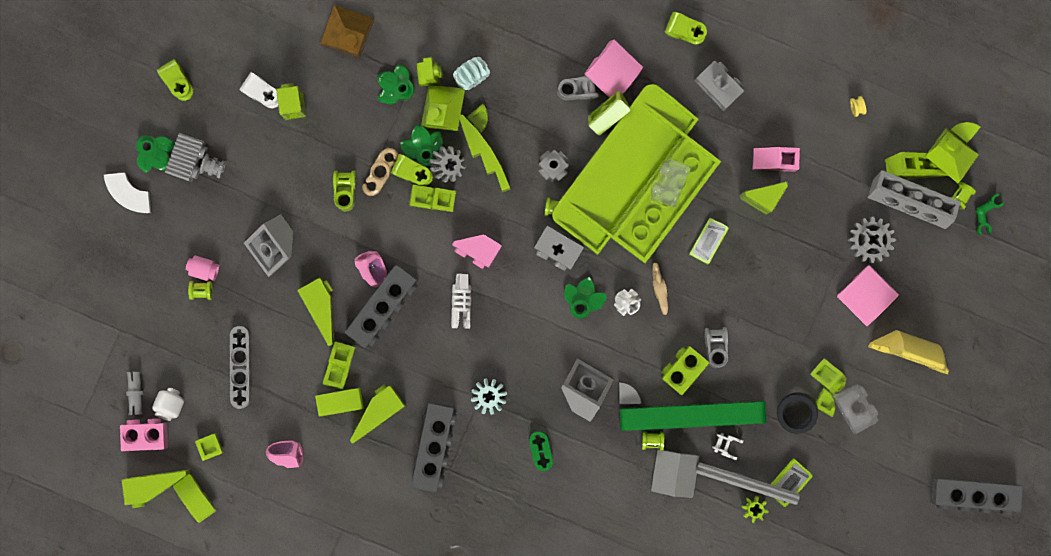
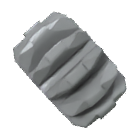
[429,146,466,182]

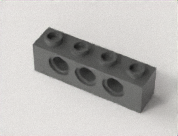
[345,265,418,348]
[411,402,457,492]
[931,477,1023,515]

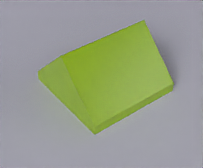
[740,182,788,214]

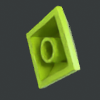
[421,85,465,131]
[926,128,979,183]

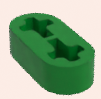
[529,431,553,471]

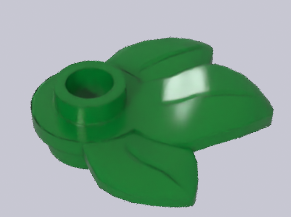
[377,64,415,104]
[400,125,443,166]
[136,135,175,173]
[564,277,606,319]

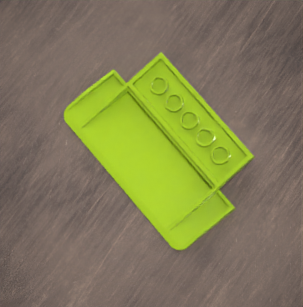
[552,84,721,263]

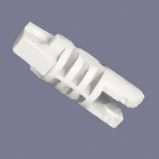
[451,274,471,329]

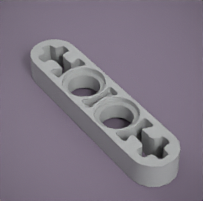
[230,326,251,409]

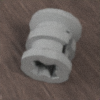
[200,153,226,179]

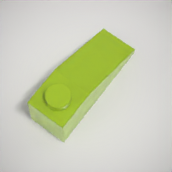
[885,152,948,180]
[298,278,334,346]
[350,384,406,444]
[122,469,190,508]

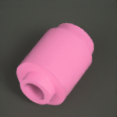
[186,255,219,281]

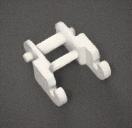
[712,433,744,460]

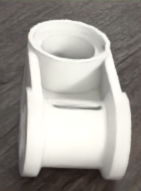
[239,72,278,108]

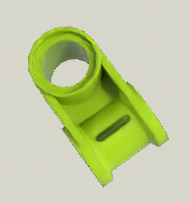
[664,12,707,45]
[157,58,194,101]
[390,154,433,186]
[333,171,356,212]

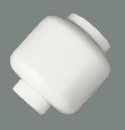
[152,388,184,421]

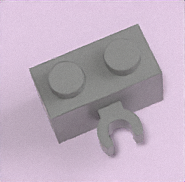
[695,61,744,111]

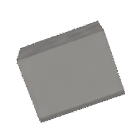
[651,449,699,498]

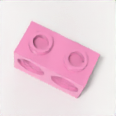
[120,419,168,451]

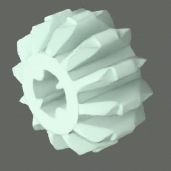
[453,57,490,90]
[471,379,507,415]

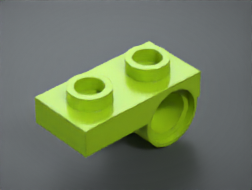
[416,57,443,86]

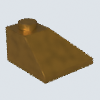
[320,4,374,58]

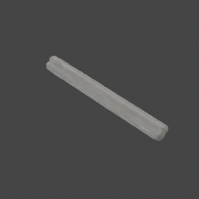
[696,462,800,505]

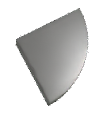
[619,383,641,404]

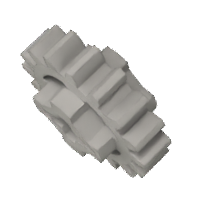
[848,217,896,263]

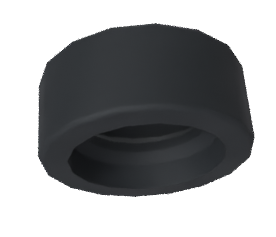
[777,392,818,434]

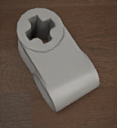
[557,76,599,101]
[704,327,728,368]

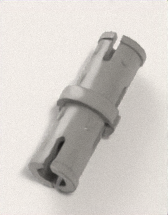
[126,372,143,415]

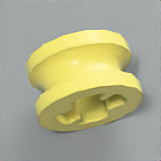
[850,96,866,117]

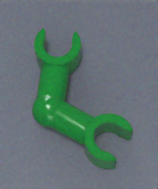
[976,194,1005,235]

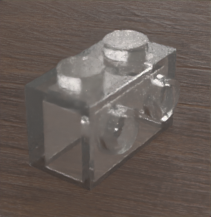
[651,159,691,207]

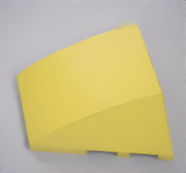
[868,330,949,375]

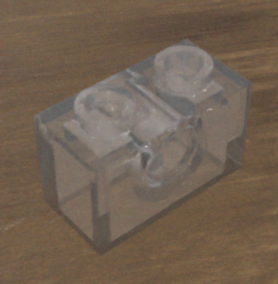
[832,383,879,434]

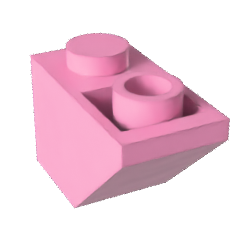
[753,147,800,172]
[452,234,502,269]

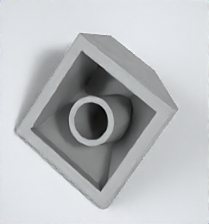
[244,214,293,277]
[561,358,614,421]

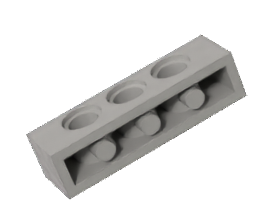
[867,170,961,229]

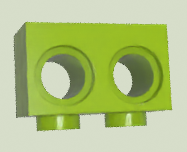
[276,84,307,120]
[661,346,709,395]

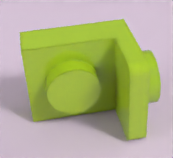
[810,358,847,394]

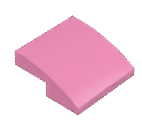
[584,39,643,98]
[837,265,899,326]

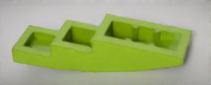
[460,114,510,192]

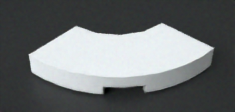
[104,173,151,213]

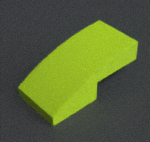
[409,185,456,212]
[323,341,355,390]
[315,388,364,417]
[173,474,216,523]

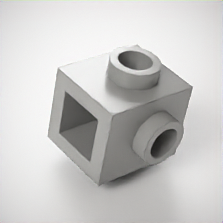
[538,150,569,182]

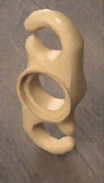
[362,148,398,196]
[652,263,668,315]

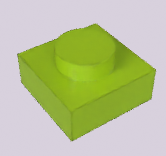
[195,433,224,461]

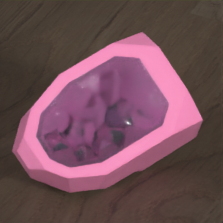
[355,251,387,288]
[266,441,303,468]

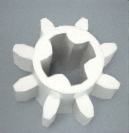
[614,289,641,316]

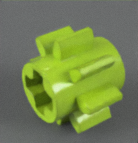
[741,496,769,523]

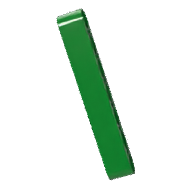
[619,401,767,431]

